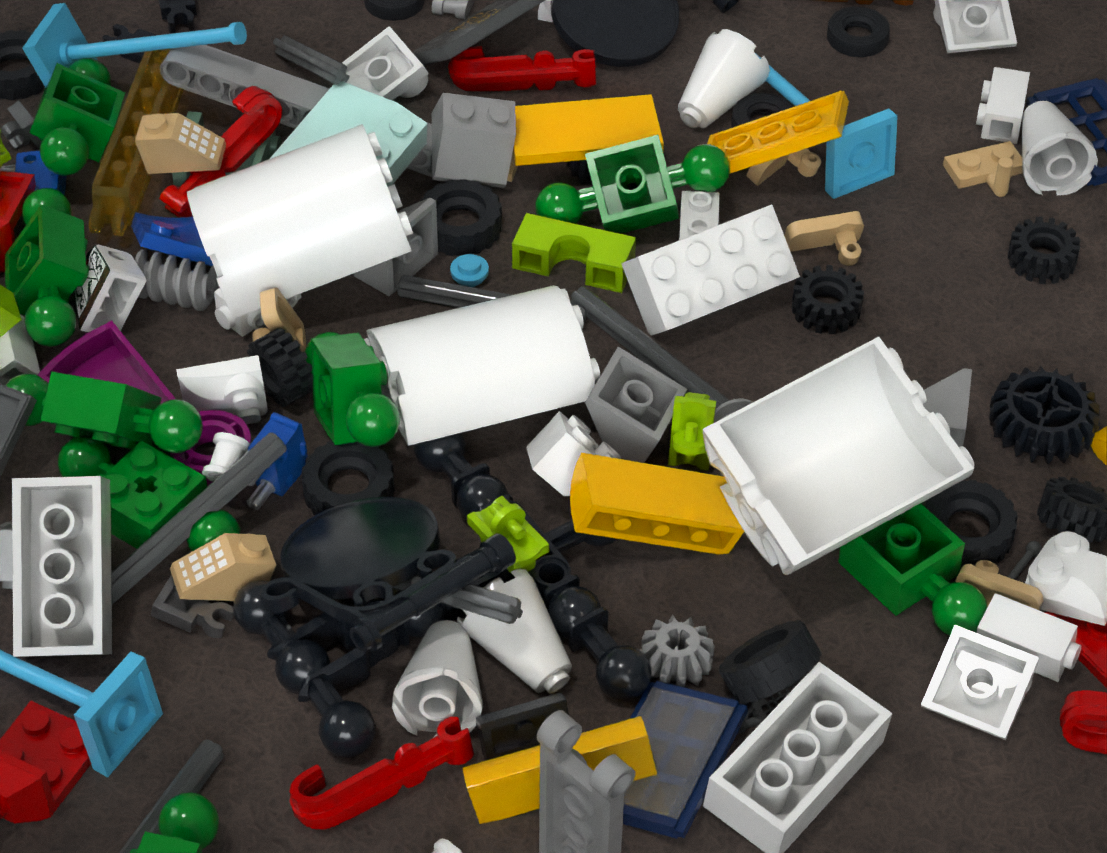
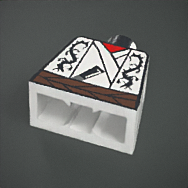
[74,244,147,332]

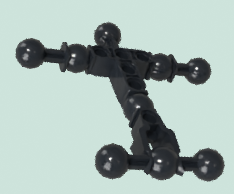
[233,433,652,758]

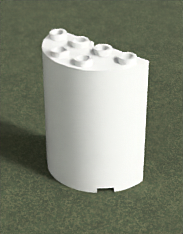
[187,124,413,319]
[364,285,601,446]
[703,337,974,575]

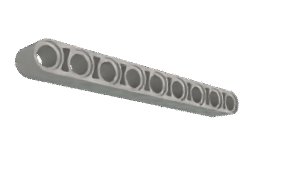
[159,45,432,177]

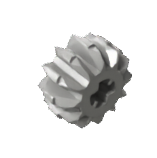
[640,615,715,687]

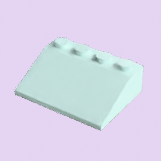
[270,81,427,187]

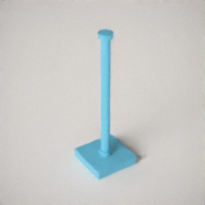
[22,3,247,88]
[755,53,897,199]
[0,650,163,777]

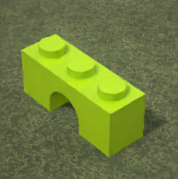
[512,213,636,293]

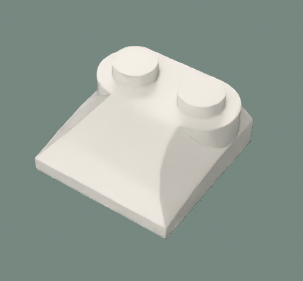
[933,0,1017,54]
[342,26,429,100]
[176,355,268,424]
[1025,531,1107,626]
[921,625,1039,740]

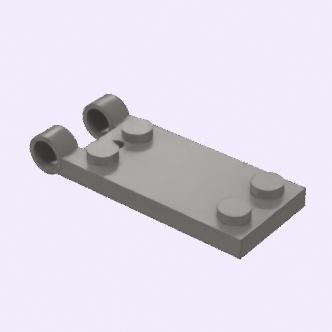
[537,710,635,853]

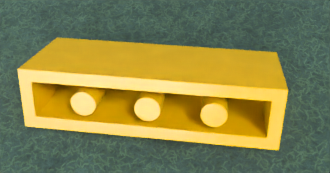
[570,452,744,555]
[463,716,657,824]

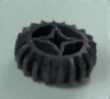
[989,366,1100,465]

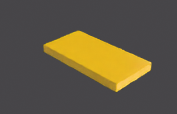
[707,91,849,174]
[513,94,664,166]

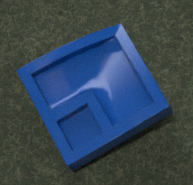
[131,212,213,266]

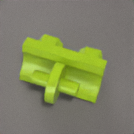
[668,392,717,471]
[467,496,549,576]

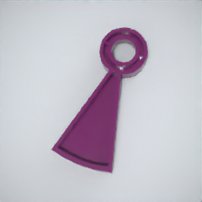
[37,320,252,487]

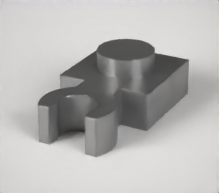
[151,575,234,638]

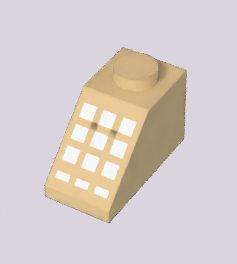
[135,113,226,174]
[170,533,276,601]

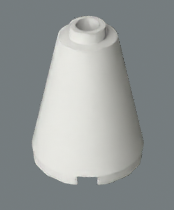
[678,29,770,128]
[1022,101,1098,195]
[457,569,572,694]
[392,620,483,737]

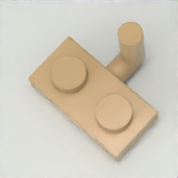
[943,141,1023,197]

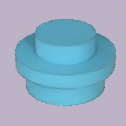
[450,254,489,287]

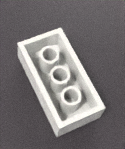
[621,204,800,335]
[12,476,112,657]
[703,662,893,853]

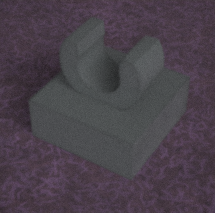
[1,100,42,150]

